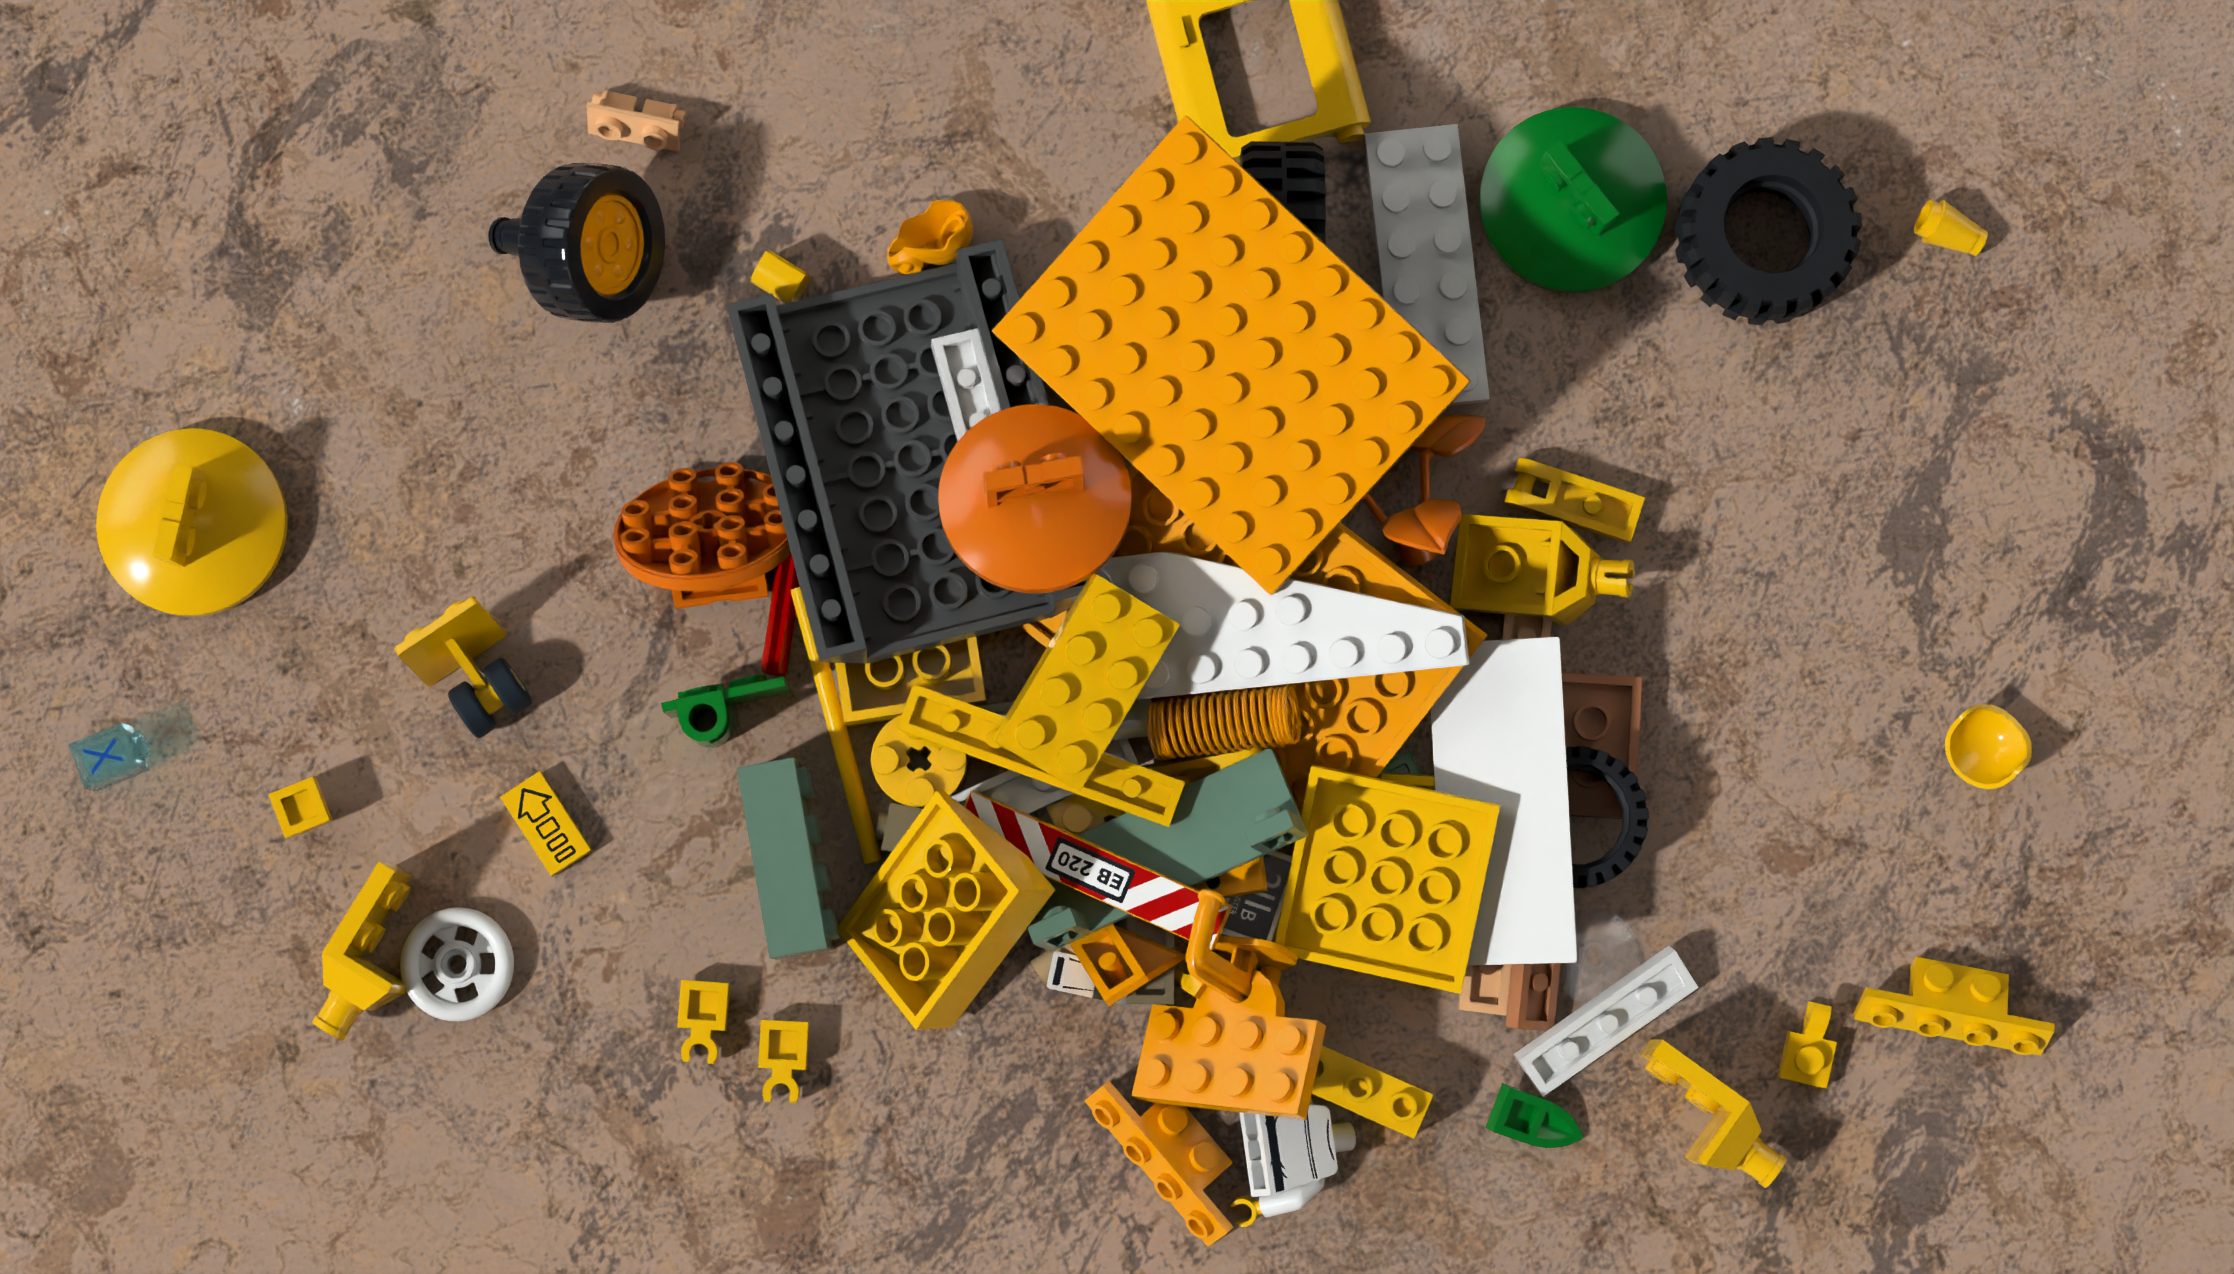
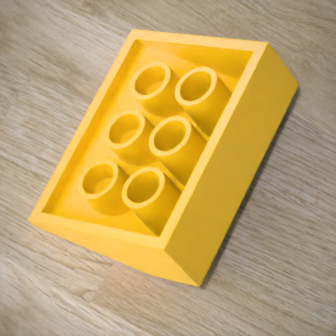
[838,790,1055,1030]

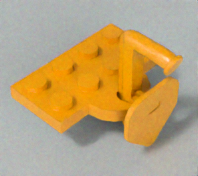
[1131,889,1326,1120]

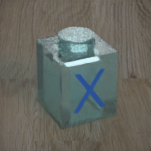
[68,723,151,791]

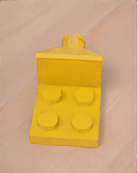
[1450,514,1635,626]
[312,861,412,1041]
[1639,1039,1787,1188]

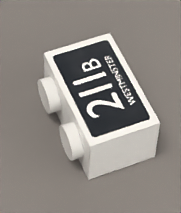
[1221,851,1292,942]

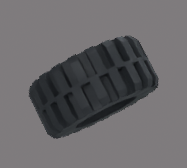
[1674,137,1862,325]
[1240,141,1326,244]

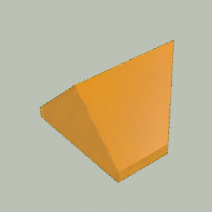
[1069,924,1186,1007]

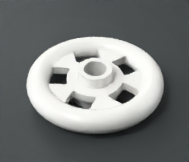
[400,907,514,1022]

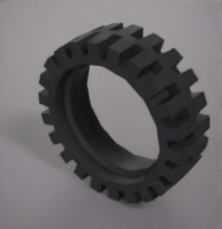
[1566,746,1649,888]

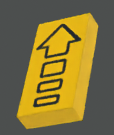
[500,771,593,877]

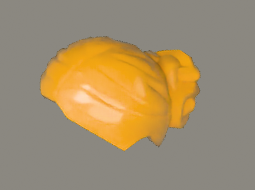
[887,200,974,276]

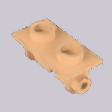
[586,89,686,152]

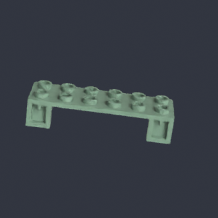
[1027,749,1308,951]

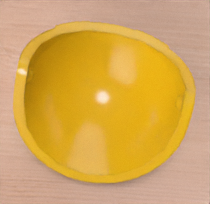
[1945,704,2032,789]

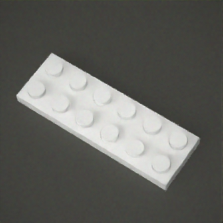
[1364,124,1490,406]

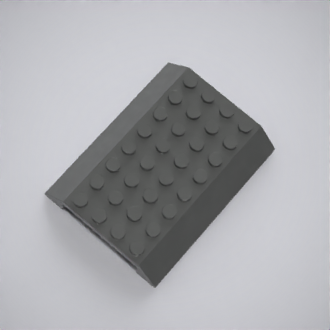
[726,239,1097,663]

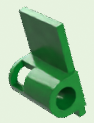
[661,674,791,748]

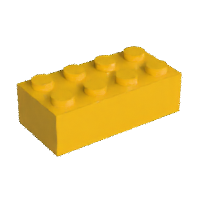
[993,573,1180,792]

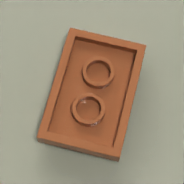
[1562,672,1642,819]

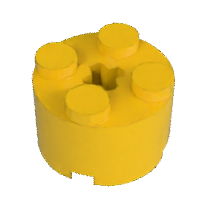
[870,715,968,808]

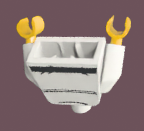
[1230,1097,1356,1227]

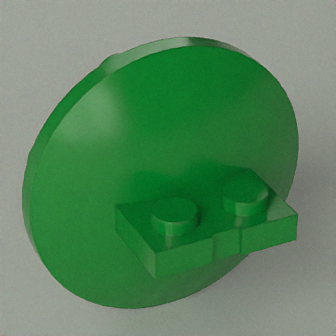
[1479,107,1667,294]

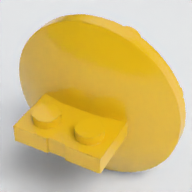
[96,428,288,617]

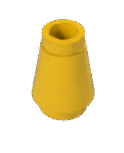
[1914,199,1988,256]

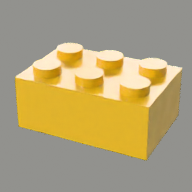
[835,636,988,727]

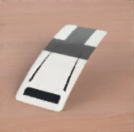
[1046,951,1128,1005]

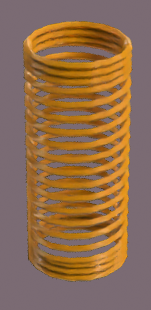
[1147,684,1301,761]

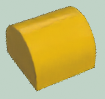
[750,250,812,304]

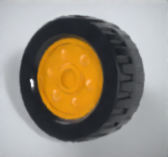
[488,163,665,323]

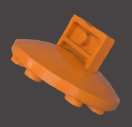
[938,404,1132,593]
[613,462,791,609]

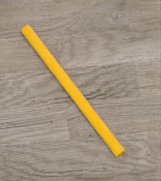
[790,587,882,864]

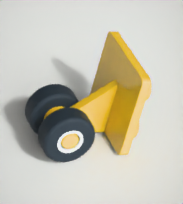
[394,596,532,738]

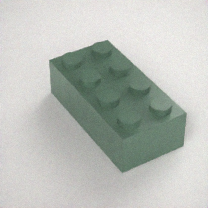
[737,757,840,960]

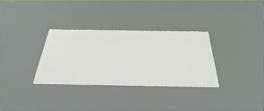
[1431,637,1577,965]

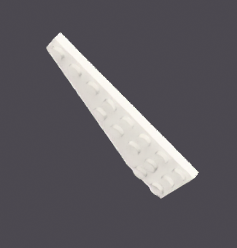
[1096,551,1470,700]

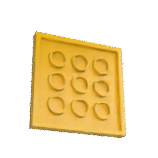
[1275,764,1501,994]

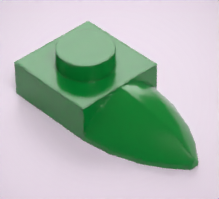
[1485,1083,1583,1148]

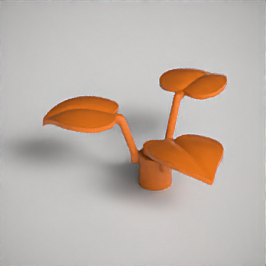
[1361,414,1486,566]

